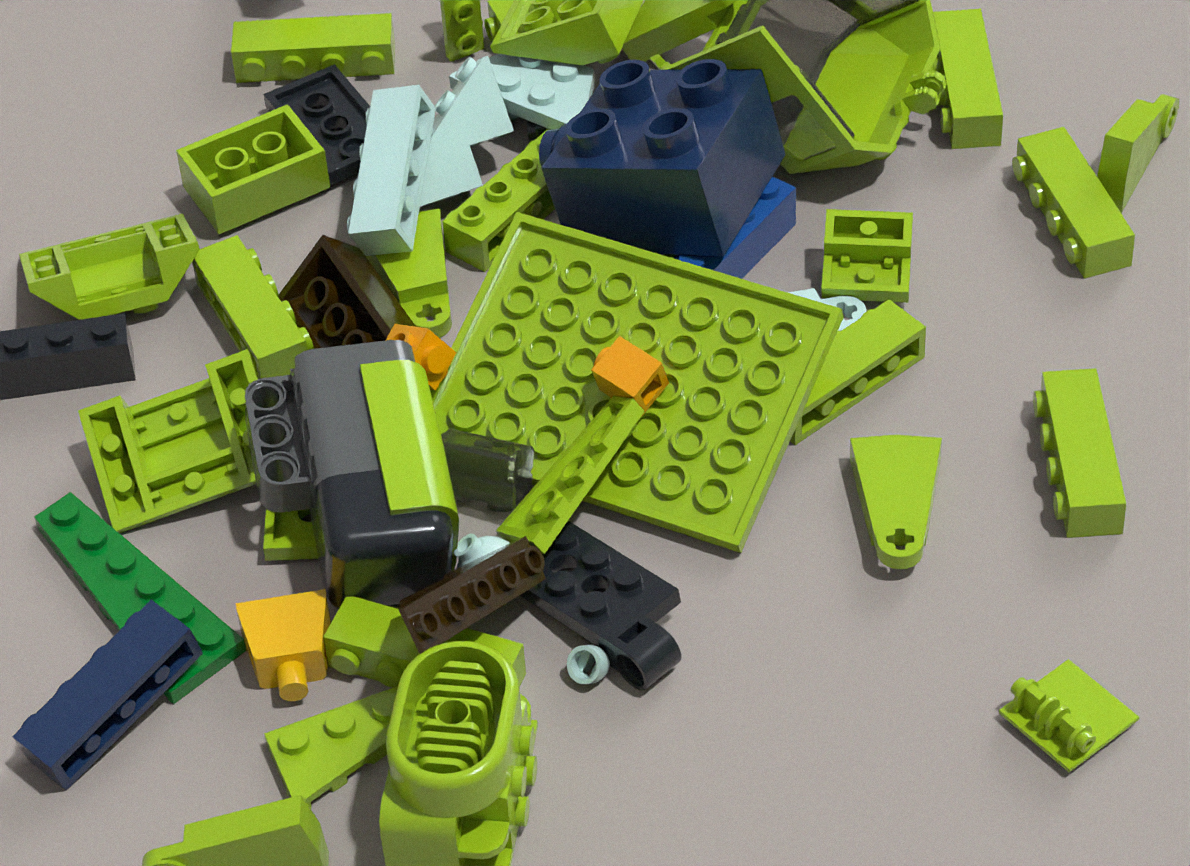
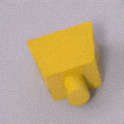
[235,589,331,701]

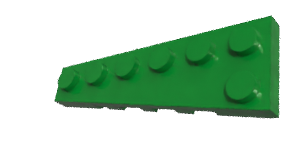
[34,492,246,705]

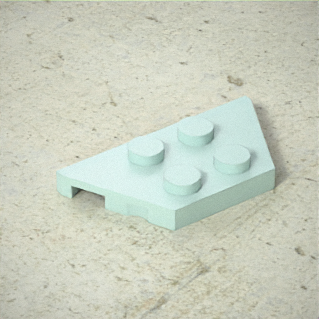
[449,54,595,130]

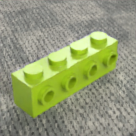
[442,129,555,272]

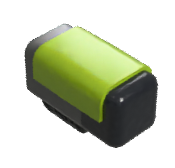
[245,340,459,609]

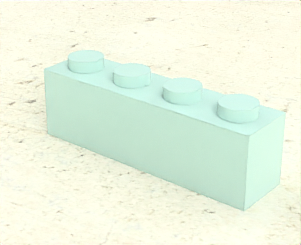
[347,85,436,256]

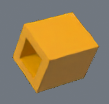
[591,336,669,417]

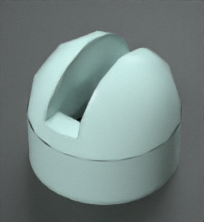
[567,645,610,684]

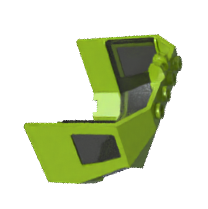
[650,0,947,174]

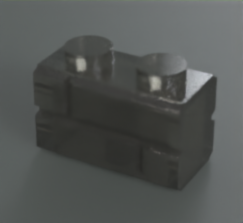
[441,429,534,512]

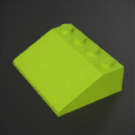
[490,0,644,66]

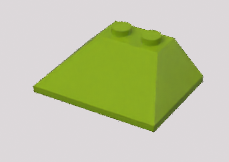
[19,214,200,320]
[78,349,258,533]

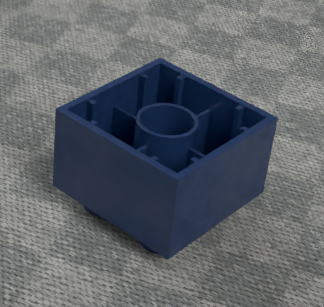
[539,59,786,256]

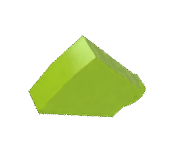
[622,0,737,62]
[1097,94,1179,213]
[364,209,452,338]
[850,435,942,569]
[142,795,329,866]

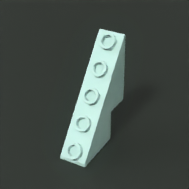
[420,56,514,207]

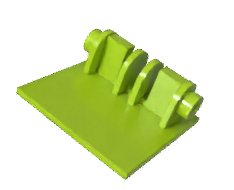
[999,659,1139,773]

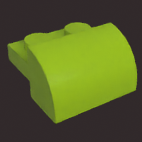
[821,209,913,303]

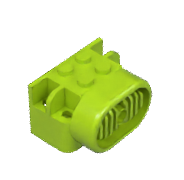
[379,641,538,866]

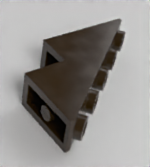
[399,536,546,654]

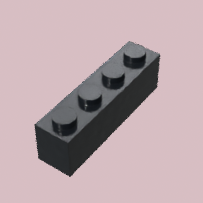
[0,313,136,400]

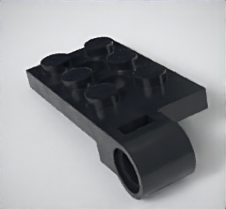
[263,64,370,185]
[519,521,682,691]

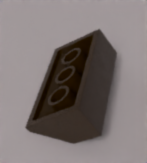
[278,235,416,349]

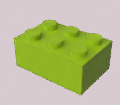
[176,104,330,234]

